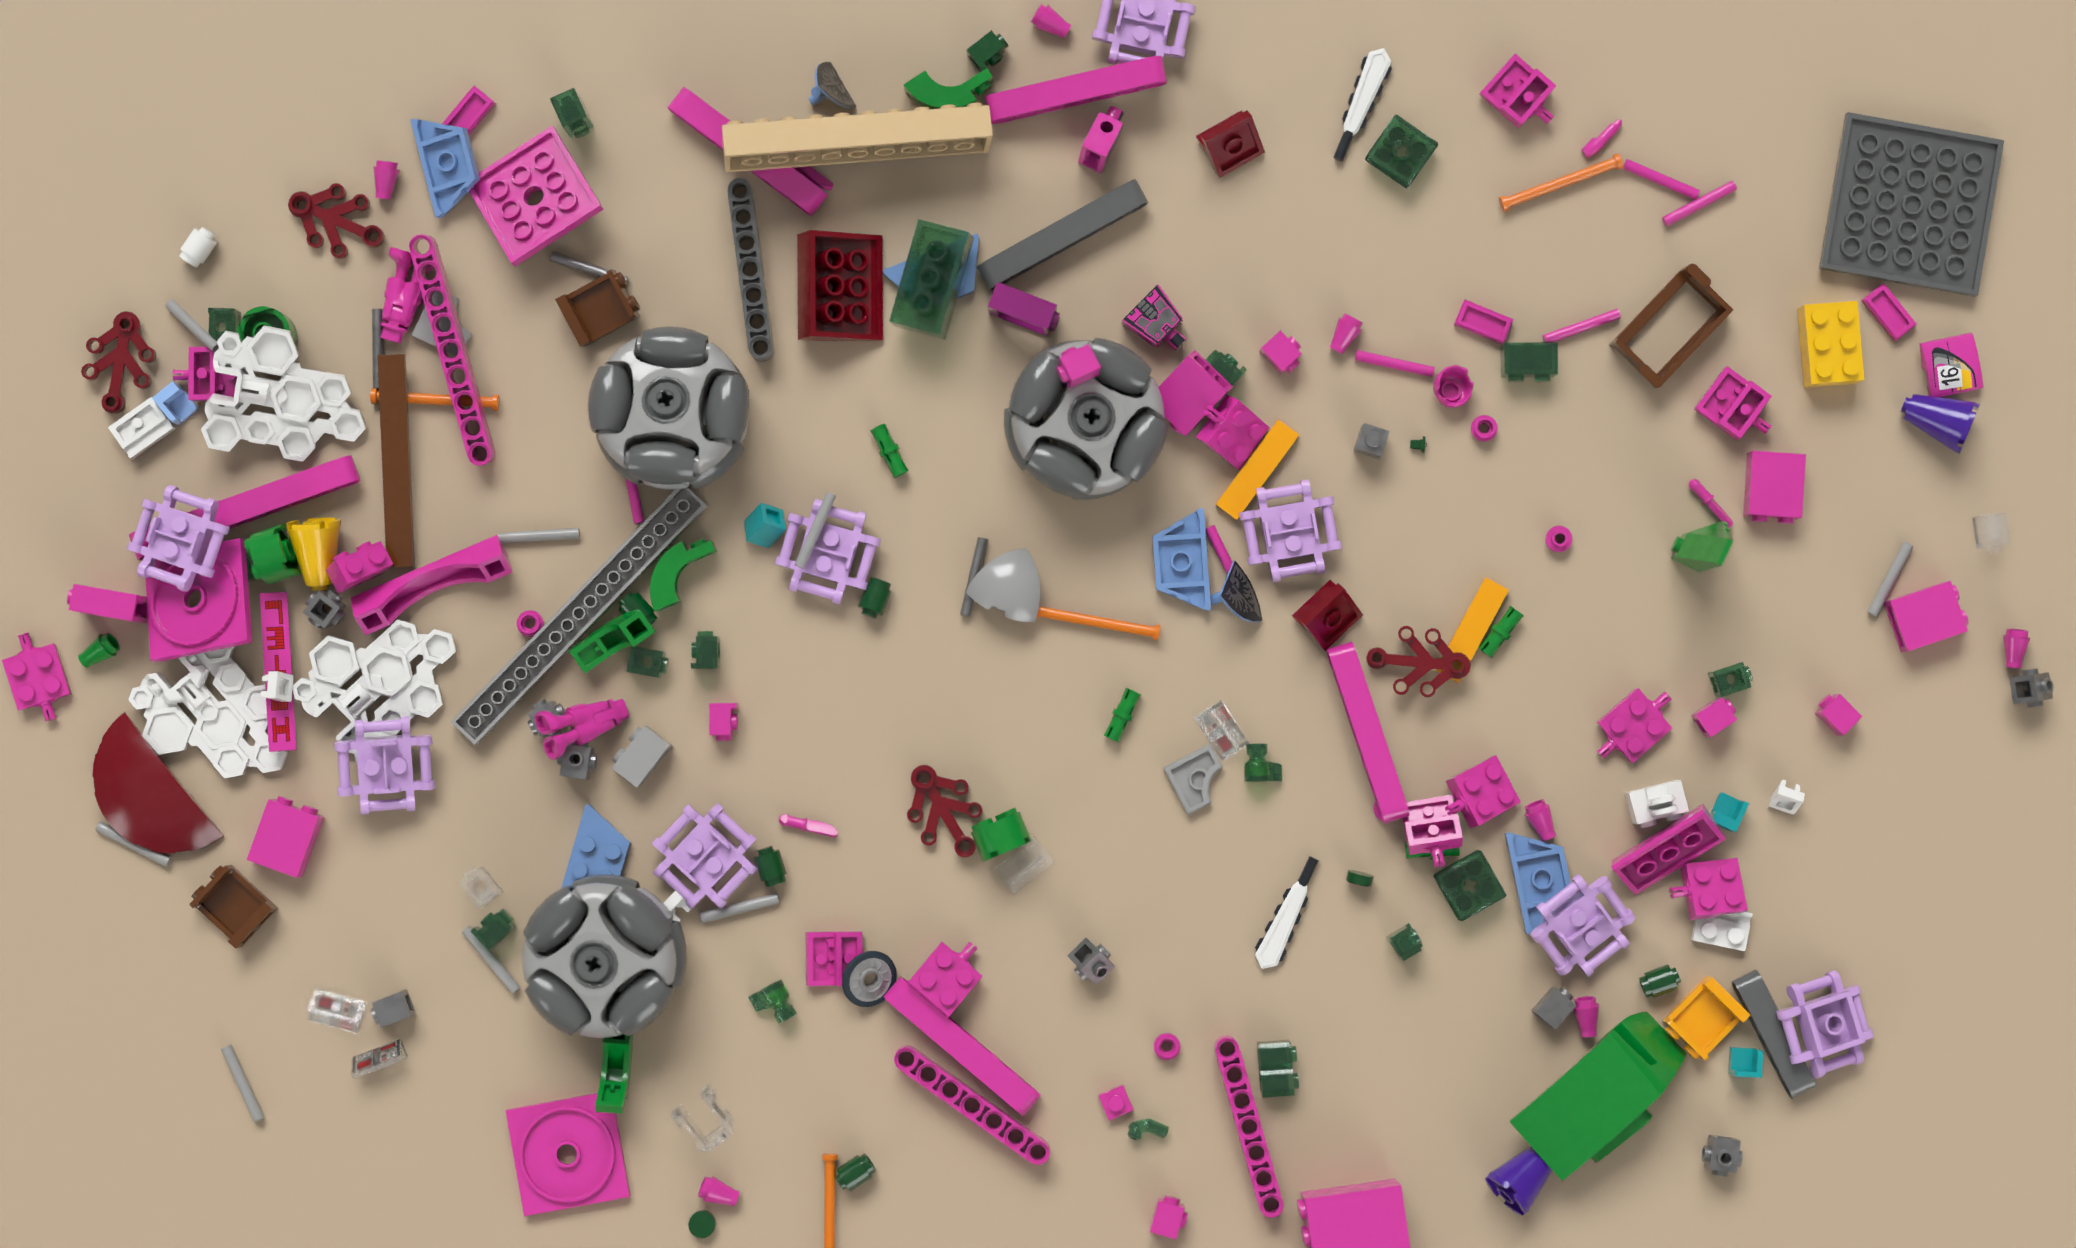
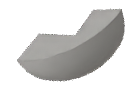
[966,548,1040,622]

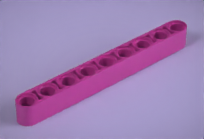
[409,234,495,466]
[129,455,361,560]

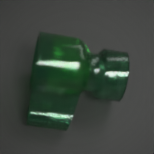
[1244,744,1282,782]
[748,979,797,1024]

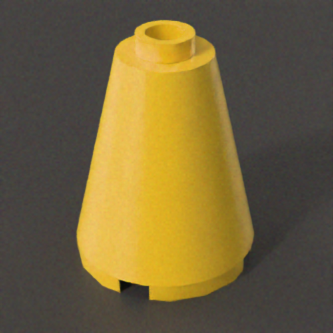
[286,517,341,591]

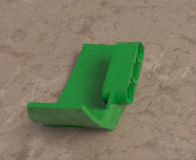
[1509,1012,1687,1181]

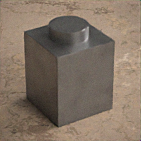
[1353,423,1390,459]
[1532,986,1576,1030]
[371,989,416,1028]

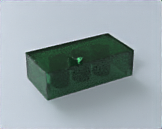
[889,219,974,340]

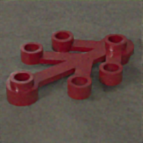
[288,183,385,259]
[81,311,156,414]
[1366,626,1471,698]
[907,765,982,857]

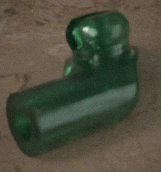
[1127,1118,1169,1140]

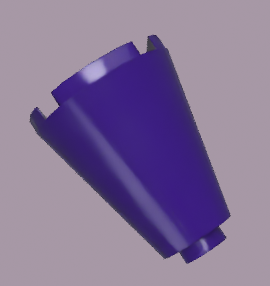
[1900,394,1980,454]
[1485,1147,1552,1216]

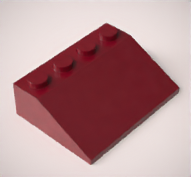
[797,230,883,341]

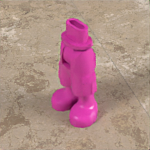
[380,247,435,344]
[535,699,629,760]

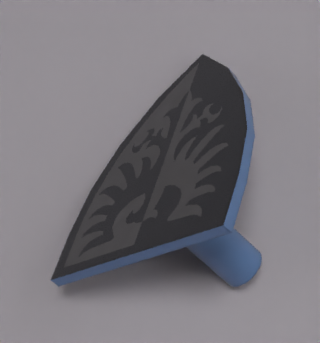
[808,62,857,109]
[1210,560,1262,622]

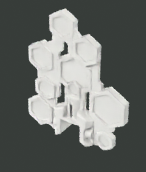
[201,326,366,462]
[292,619,456,765]
[128,646,288,778]

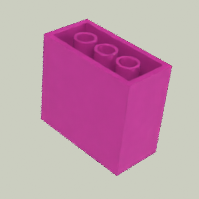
[1297,1178,1410,1248]

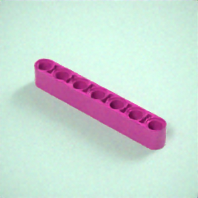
[985,56,1167,124]
[667,87,828,217]
[1326,641,1410,824]
[883,976,1041,1116]
[1214,1035,1283,1218]
[894,1045,1050,1165]

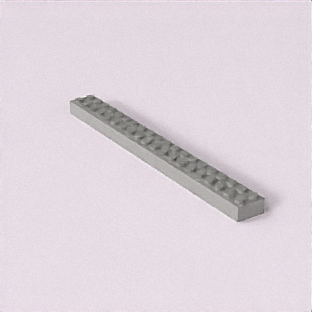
[451,487,708,745]

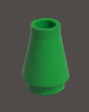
[78,633,120,668]

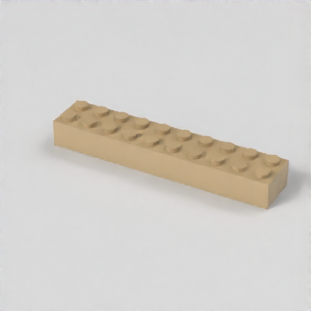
[722,103,992,173]

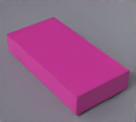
[442,86,496,135]
[1861,283,1917,341]
[1454,299,1513,345]

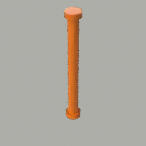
[1499,153,1623,212]
[370,388,500,410]
[1036,603,1161,641]
[822,1153,838,1248]

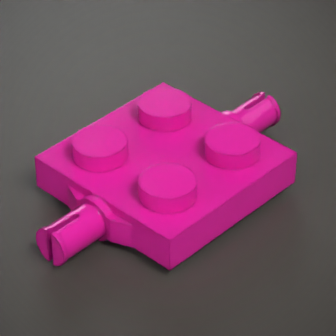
[2,633,72,722]
[1596,688,1672,763]

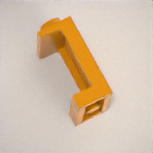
[1663,976,1750,1061]

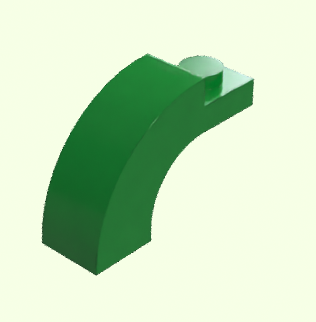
[903,68,993,109]
[650,539,718,612]
[569,609,655,673]
[595,1034,633,1114]

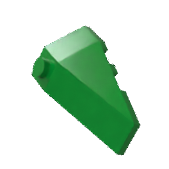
[1671,521,1733,572]

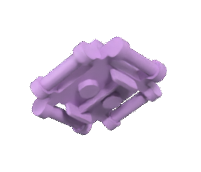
[1092,0,1195,65]
[1239,479,1342,582]
[127,485,230,592]
[775,499,881,605]
[334,716,435,815]
[652,803,758,909]
[1531,874,1635,977]
[1776,970,1874,1079]

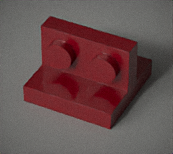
[1196,110,1265,178]
[1292,580,1363,651]

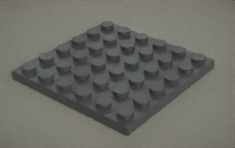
[1819,112,2004,297]

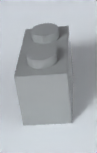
[612,726,673,788]

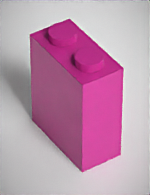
[1159,350,1233,436]
[1743,451,1806,524]
[1884,581,1969,652]
[67,584,148,624]
[246,796,324,878]

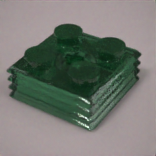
[1365,115,1438,189]
[1433,850,1506,921]

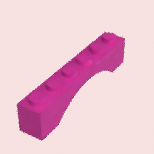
[350,535,512,635]

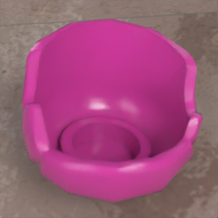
[1433,365,1474,408]

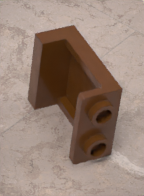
[555,269,640,347]
[189,865,278,949]

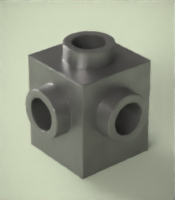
[303,589,347,629]
[2009,668,2054,708]
[527,699,565,738]
[557,742,598,780]
[1067,937,1115,985]
[1701,1134,1743,1177]

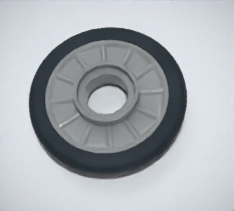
[842,951,897,1007]

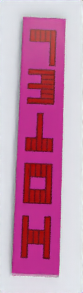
[260,592,297,752]

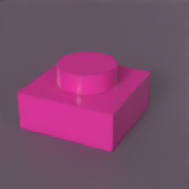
[1098,1084,1133,1120]

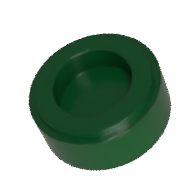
[1346,870,1374,887]
[688,1210,716,1238]

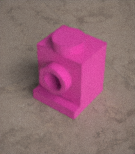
[709,703,739,741]

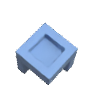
[152,381,198,425]

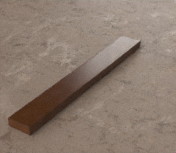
[377,354,415,567]

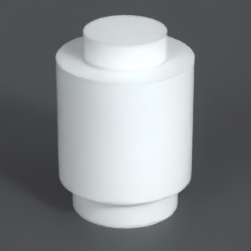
[179,227,217,268]

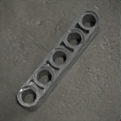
[1731,969,1816,1099]

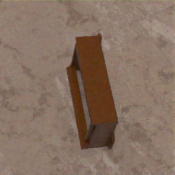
[1609,263,1734,388]

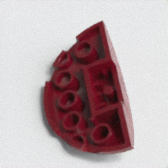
[92,712,224,854]

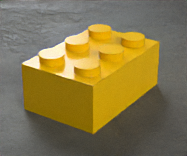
[1797,301,1864,388]

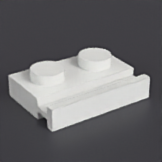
[108,397,176,460]
[1691,912,1753,951]

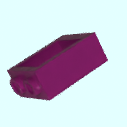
[988,282,1060,337]

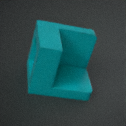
[744,503,786,548]
[1710,793,1749,832]
[1728,1047,1763,1078]

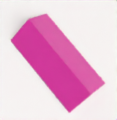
[1611,804,1726,895]

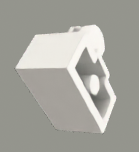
[1624,780,1689,828]

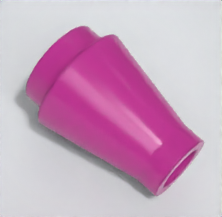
[1031,4,1071,39]
[373,160,400,199]
[1329,313,1363,354]
[2003,629,2030,668]
[1525,799,1556,841]
[1573,996,1599,1037]
[698,1176,740,1206]

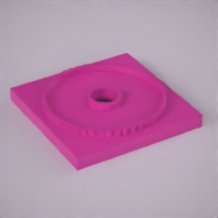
[469,126,604,267]
[145,538,252,663]
[505,1093,631,1216]

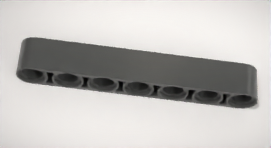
[727,178,774,362]
[977,179,1149,291]

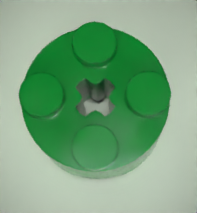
[236,306,297,345]
[244,524,301,584]
[971,808,1032,862]

